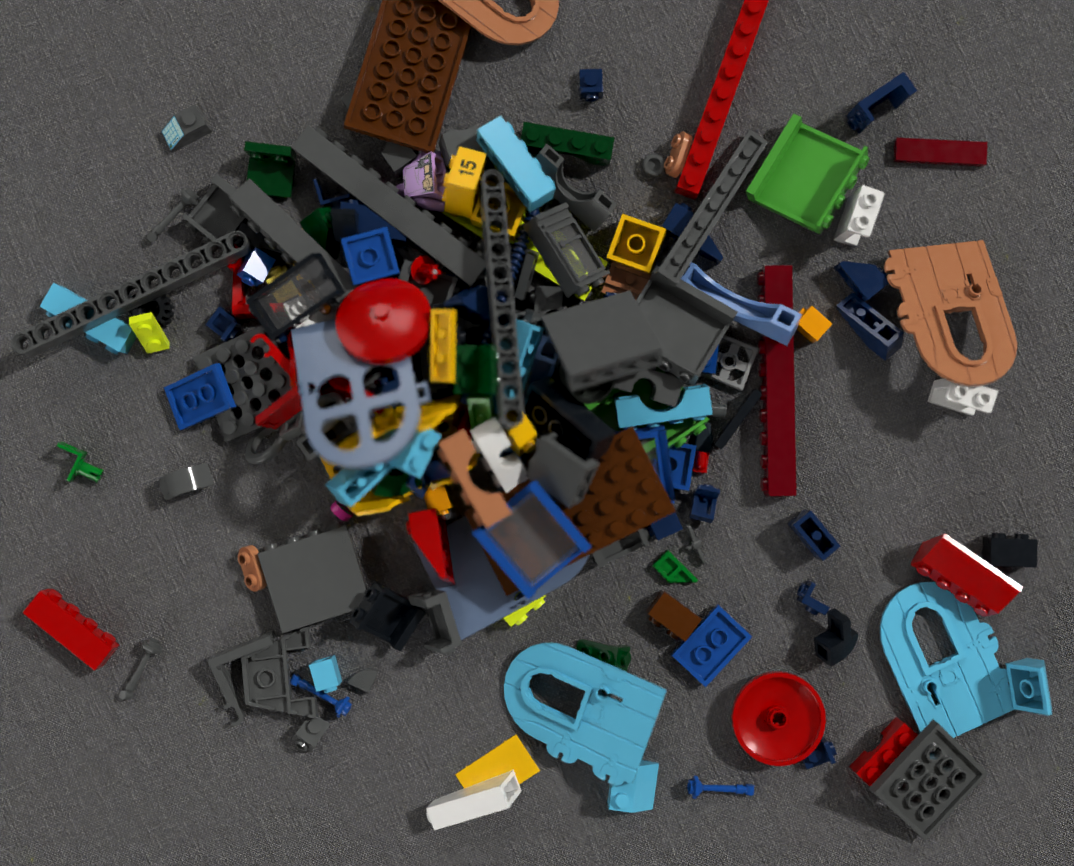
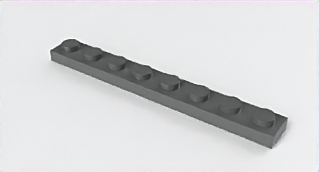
[655,129,768,287]

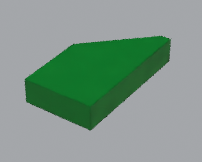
[652,550,698,583]

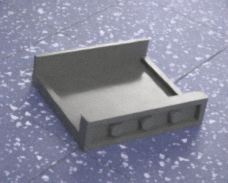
[636,266,738,386]
[541,290,662,392]
[258,522,367,633]

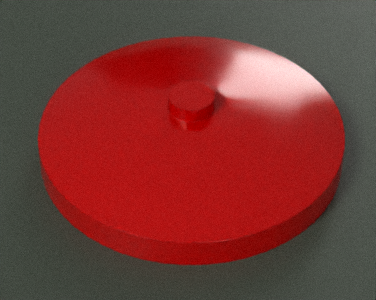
[336,278,431,365]
[731,671,826,766]

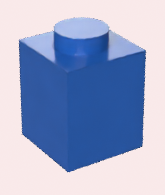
[236,247,276,287]

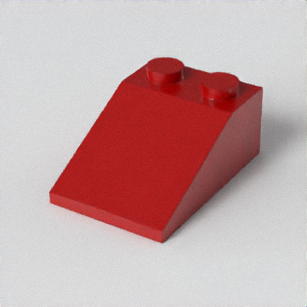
[406,508,455,586]

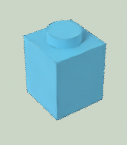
[309,655,342,693]

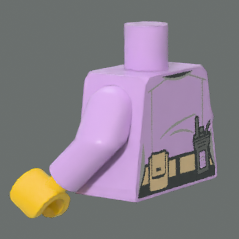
[396,151,459,217]

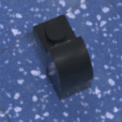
[814,608,858,667]

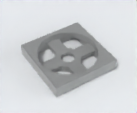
[701,335,759,391]

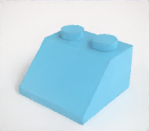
[1006,658,1052,715]
[607,760,659,813]

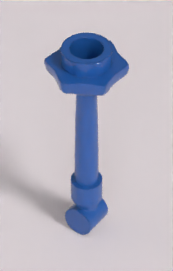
[290,673,352,718]
[687,776,755,799]

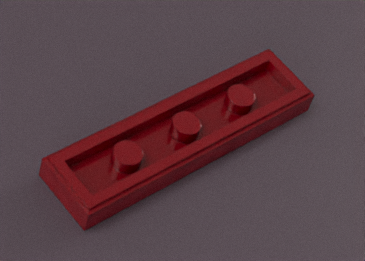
[894,138,988,166]

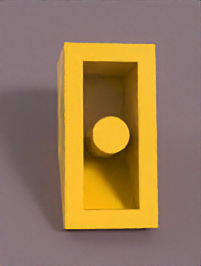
[500,412,537,457]

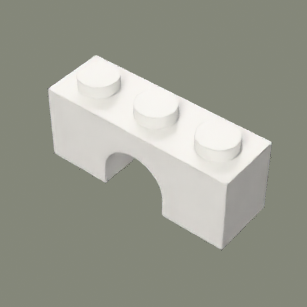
[470,417,529,493]

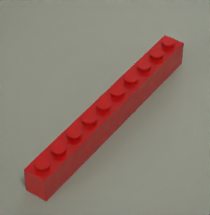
[674,0,769,200]

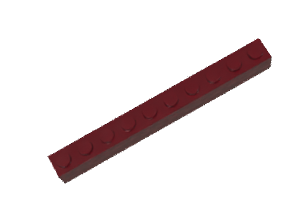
[757,265,797,496]

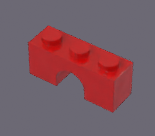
[849,717,918,786]

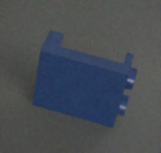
[846,72,917,134]

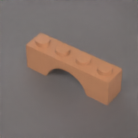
[437,429,512,529]

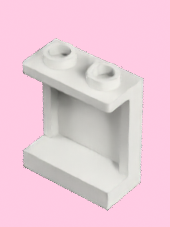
[834,185,884,247]
[927,378,998,416]

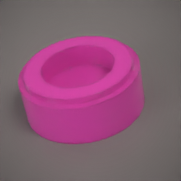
[330,500,353,522]

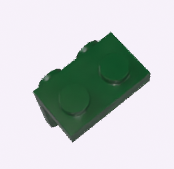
[576,639,631,694]

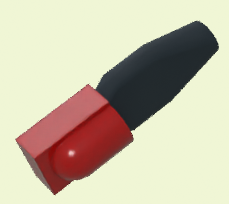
[692,423,713,473]

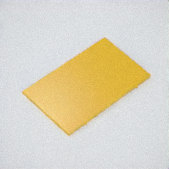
[455,734,540,788]

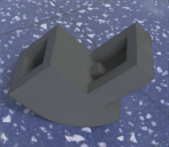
[159,463,214,500]

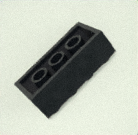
[523,376,616,462]

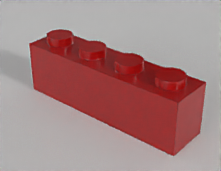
[22,589,120,671]

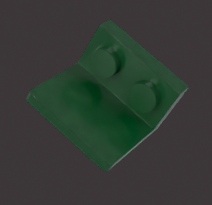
[244,141,297,198]
[452,345,499,395]

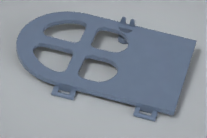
[291,318,431,469]
[413,487,589,641]

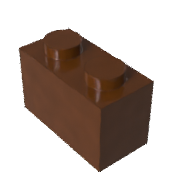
[646,590,702,642]

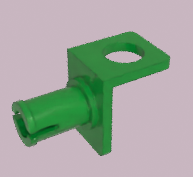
[56,442,104,483]

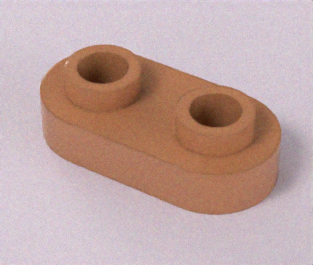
[664,131,692,178]
[238,545,267,592]

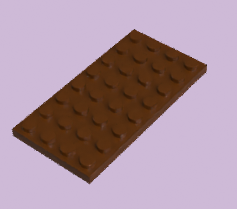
[344,0,472,153]
[464,426,676,596]

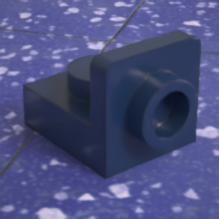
[579,69,604,102]
[802,737,837,769]

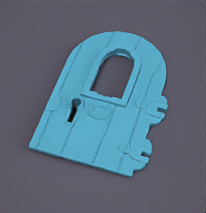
[880,582,1014,738]
[504,642,667,786]

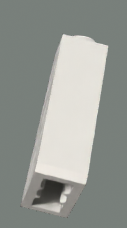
[426,769,522,830]

